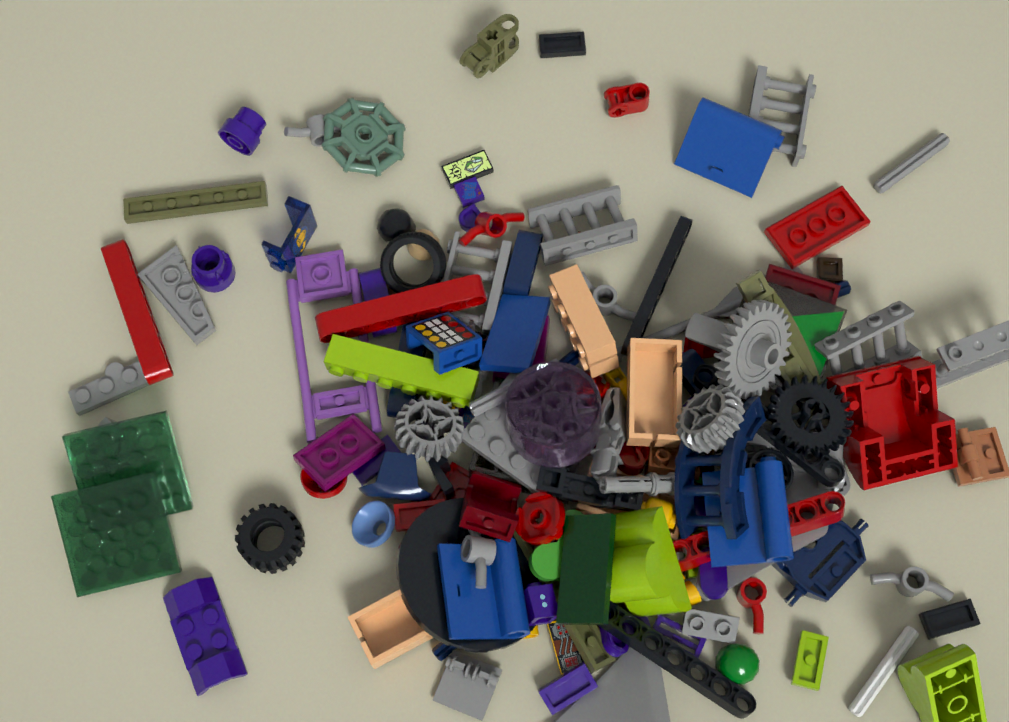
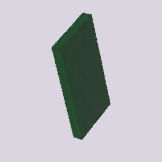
[556,513,616,625]

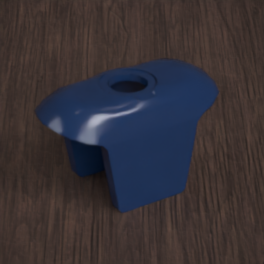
[358,451,433,502]

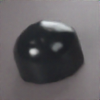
[377,208,416,242]

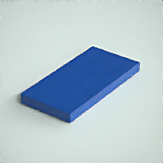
[479,294,551,374]

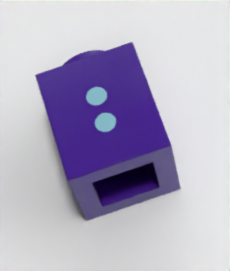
[524,582,558,626]

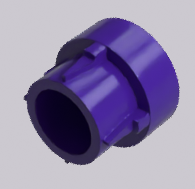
[218,107,266,156]
[191,245,236,293]

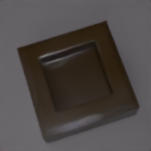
[816,257,843,283]

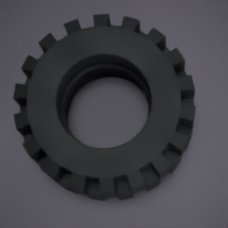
[235,503,305,574]

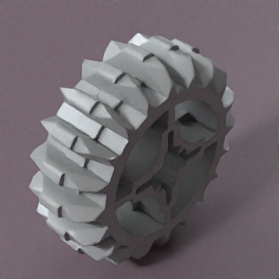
[675,384,745,454]
[394,395,465,462]

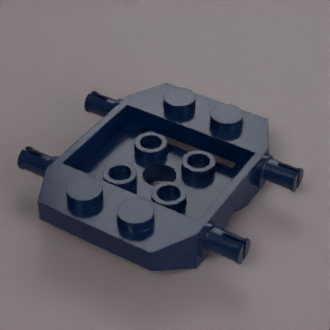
[772,519,869,607]

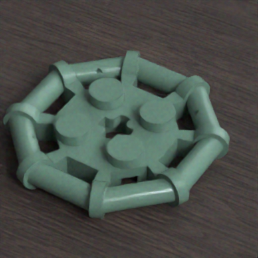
[322,98,406,177]

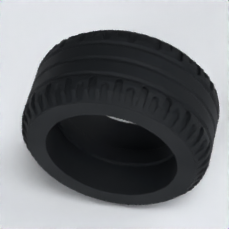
[380,231,446,293]

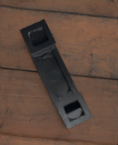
[536,464,644,511]

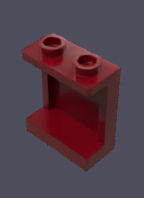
[459,471,522,542]

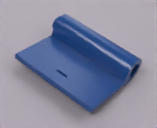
[674,97,785,198]
[702,457,794,568]
[437,538,530,640]

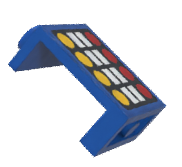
[406,311,482,375]

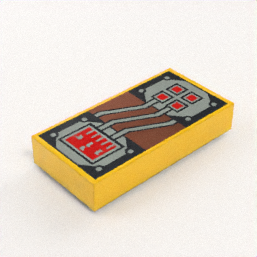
[547,621,587,675]

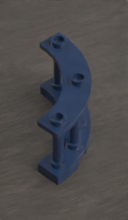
[674,396,766,539]

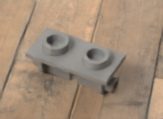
[682,609,740,644]

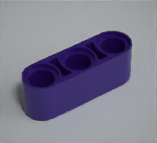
[359,268,397,338]

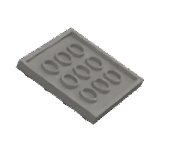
[461,368,599,493]

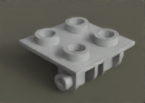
[433,650,502,721]

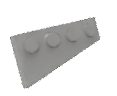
[137,245,216,345]

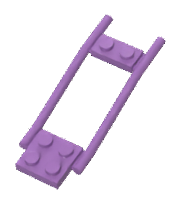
[286,249,382,444]

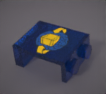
[261,196,317,273]

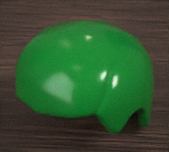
[715,643,760,684]

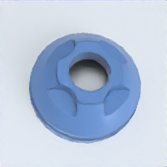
[352,501,395,548]

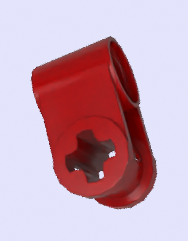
[604,83,650,118]

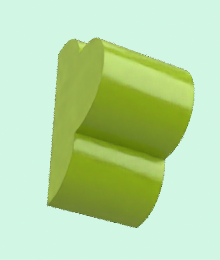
[610,506,692,617]
[897,644,987,722]

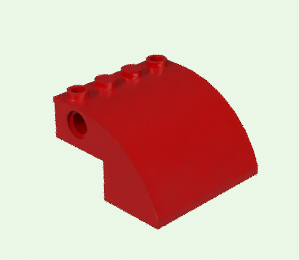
[826,356,958,490]

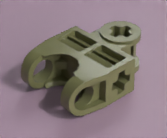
[459,14,519,78]

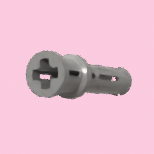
[599,472,675,496]

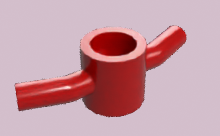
[458,211,525,247]
[736,577,767,635]

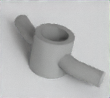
[284,114,341,147]
[581,272,637,322]
[461,529,496,589]
[870,566,954,602]

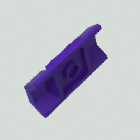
[163,577,248,696]

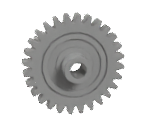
[685,300,792,400]

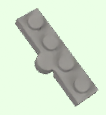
[68,361,149,416]

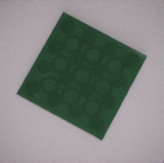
[62,410,194,533]
[51,470,182,597]

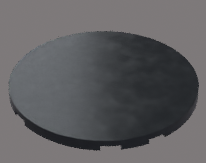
[396,498,539,653]

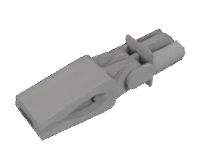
[589,387,627,484]

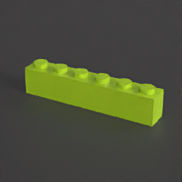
[323,334,480,408]

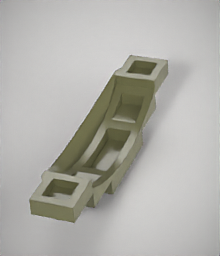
[736,270,822,417]

